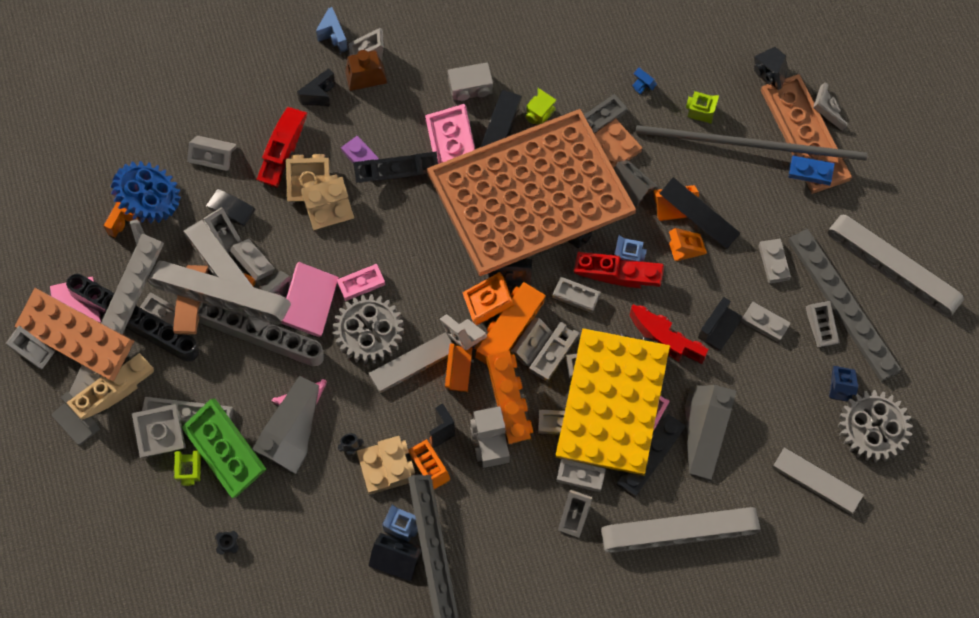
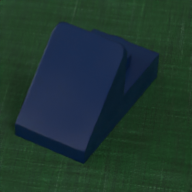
[829,366,858,402]

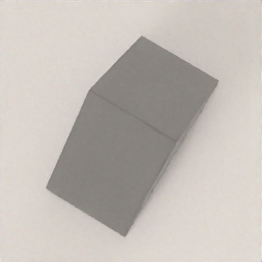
[203,207,242,253]
[558,490,592,537]

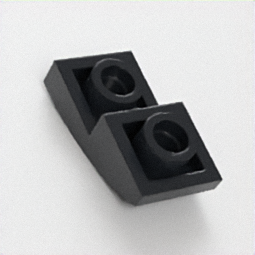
[206,189,256,226]

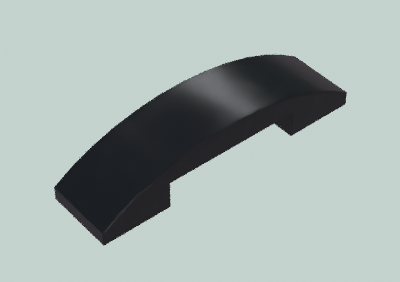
[353,151,438,183]

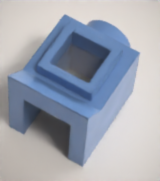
[615,235,646,262]
[382,505,418,542]

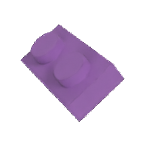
[341,136,379,163]

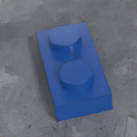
[788,156,834,186]

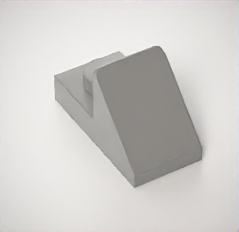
[349,28,384,61]
[5,326,55,369]

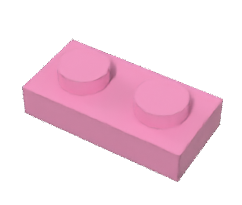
[337,264,385,301]

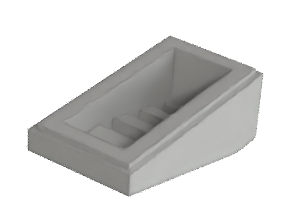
[806,301,840,348]

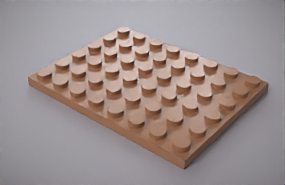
[427,109,636,276]

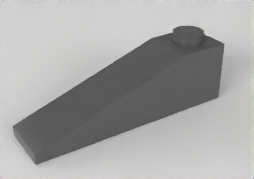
[252,376,319,474]
[685,385,736,481]

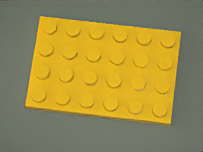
[556,328,670,476]

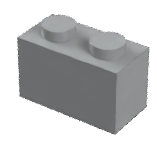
[448,62,493,101]

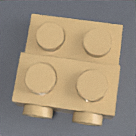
[286,154,330,202]
[301,174,354,231]
[357,436,415,495]

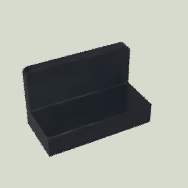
[488,258,532,287]
[698,297,743,351]
[429,403,455,449]
[368,533,422,581]

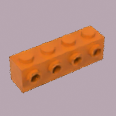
[475,282,546,365]
[486,351,533,444]

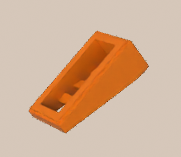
[408,439,450,489]

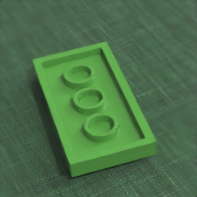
[182,399,267,498]

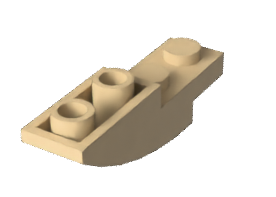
[67,353,154,420]

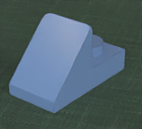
[316,7,348,53]

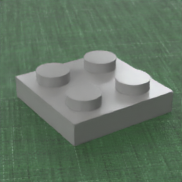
[132,404,186,458]

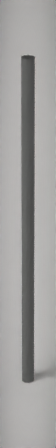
[636,125,867,161]

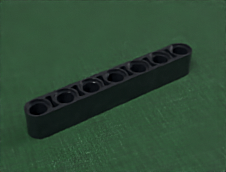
[66,274,199,362]

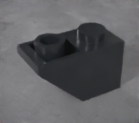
[754,47,788,90]

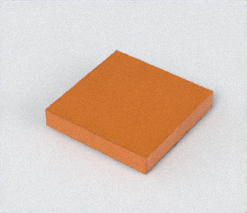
[462,272,514,326]

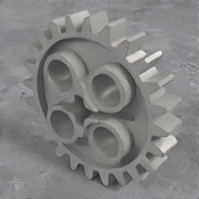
[333,295,404,364]
[838,390,913,462]

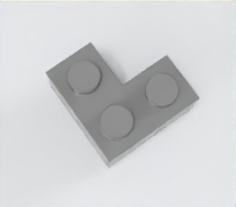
[470,407,510,468]

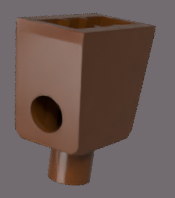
[345,50,387,91]

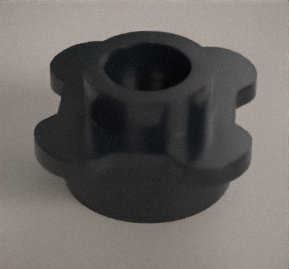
[338,433,364,455]
[215,531,239,555]

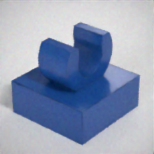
[632,67,657,94]

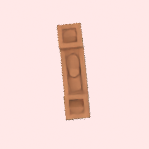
[173,265,209,334]

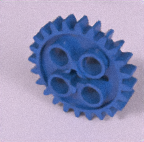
[111,161,181,224]

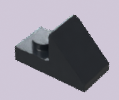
[297,68,336,106]

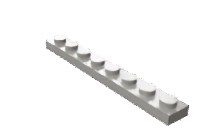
[69,233,164,397]

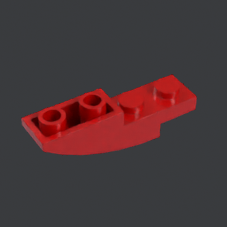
[256,107,308,188]
[574,252,664,289]
[629,304,709,364]

